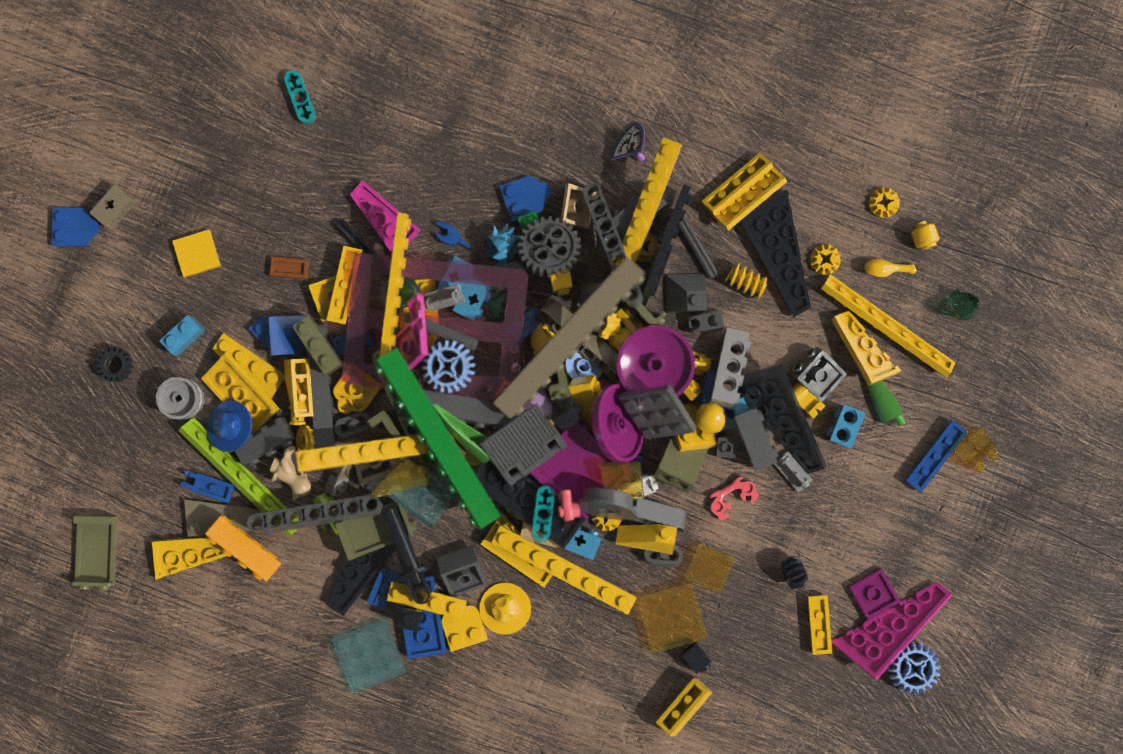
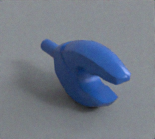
[435,221,471,249]

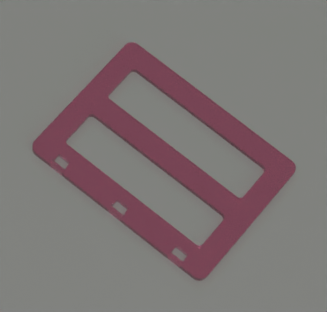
[342,253,528,400]

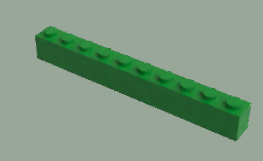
[374,348,500,529]

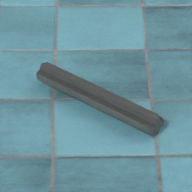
[677,216,718,279]
[405,312,478,350]

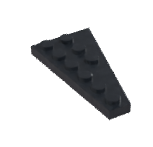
[738,362,827,474]
[328,489,395,616]

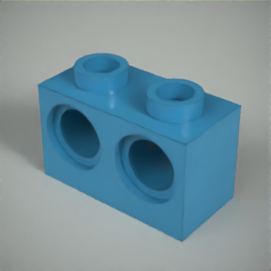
[826,404,866,449]

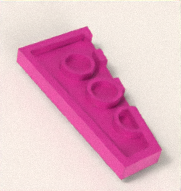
[350,180,421,254]

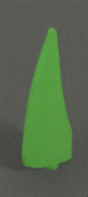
[866,380,905,426]
[433,404,492,464]

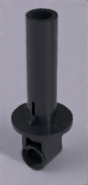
[381,507,432,604]

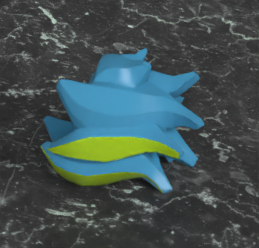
[485,223,520,267]

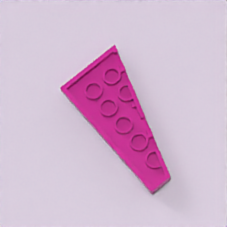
[831,582,952,680]

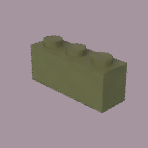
[292,316,344,376]

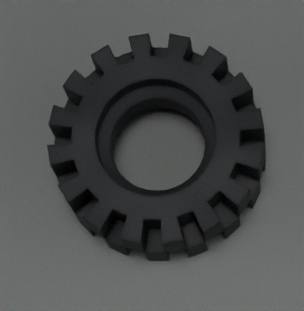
[95,347,134,382]

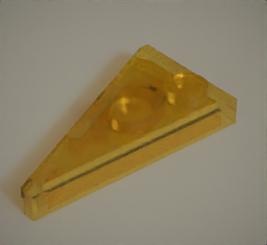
[371,455,433,498]

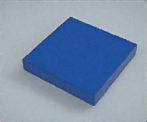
[267,315,307,356]

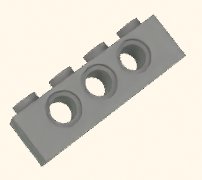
[709,327,751,410]

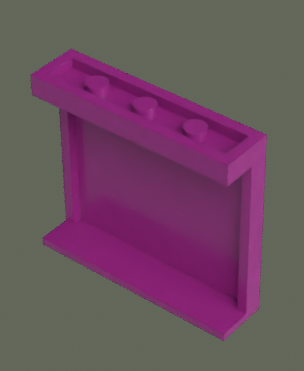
[530,420,633,522]

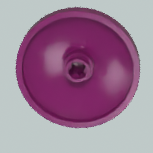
[617,325,695,397]
[592,384,644,463]

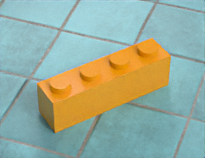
[205,513,282,582]

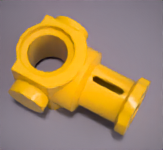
[594,313,621,340]

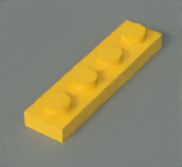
[327,246,363,325]
[387,581,467,620]

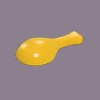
[864,259,916,277]

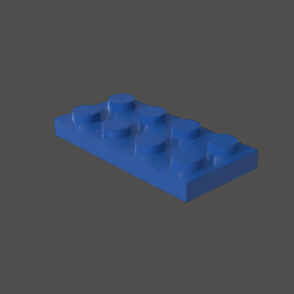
[398,576,447,659]

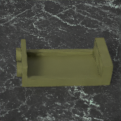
[335,499,417,561]
[71,515,118,590]

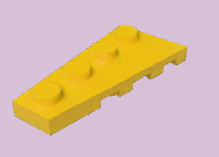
[831,311,901,386]
[213,333,285,400]
[152,537,227,579]

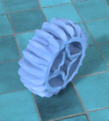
[422,340,475,393]
[887,641,941,695]

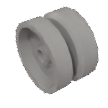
[156,377,204,419]

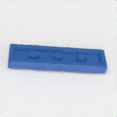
[905,420,968,493]

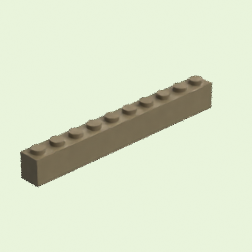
[493,256,645,419]

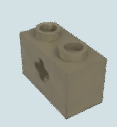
[90,184,137,230]

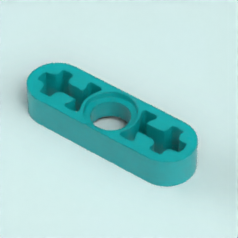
[284,70,316,124]
[531,486,555,543]

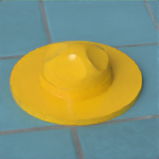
[479,583,531,635]

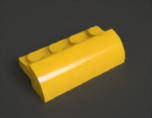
[702,153,787,231]

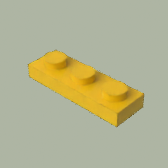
[807,595,832,655]

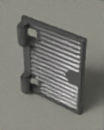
[480,403,568,486]

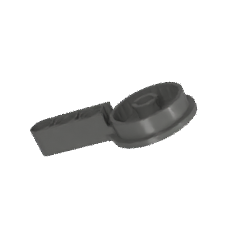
[578,488,687,532]

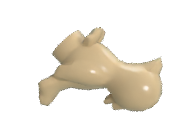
[269,445,311,500]

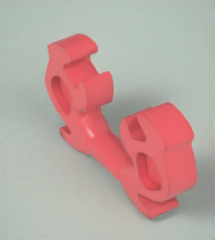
[709,476,759,520]

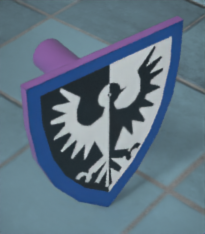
[611,122,645,162]

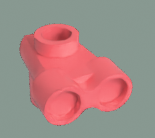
[557,490,580,522]

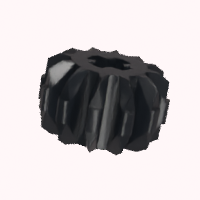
[781,556,809,589]

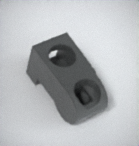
[687,310,725,333]

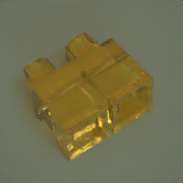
[952,427,1000,474]

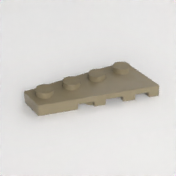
[184,499,262,538]

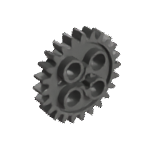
[518,216,581,278]

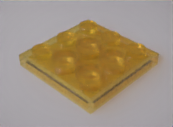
[637,582,708,654]

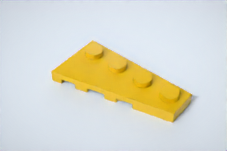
[480,513,553,588]

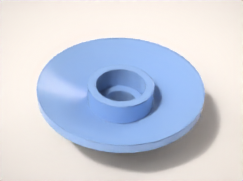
[565,351,602,380]

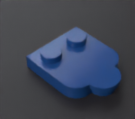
[500,176,551,223]
[52,208,101,247]

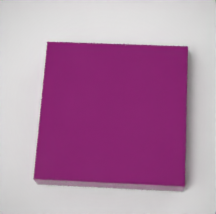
[847,567,901,621]

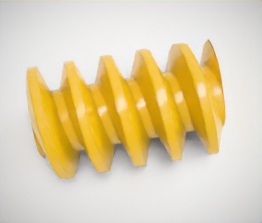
[724,262,767,300]

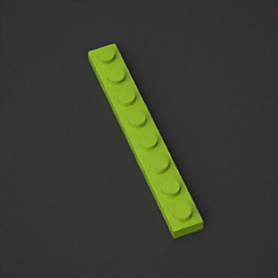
[179,418,299,538]

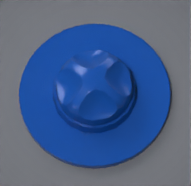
[208,400,252,452]

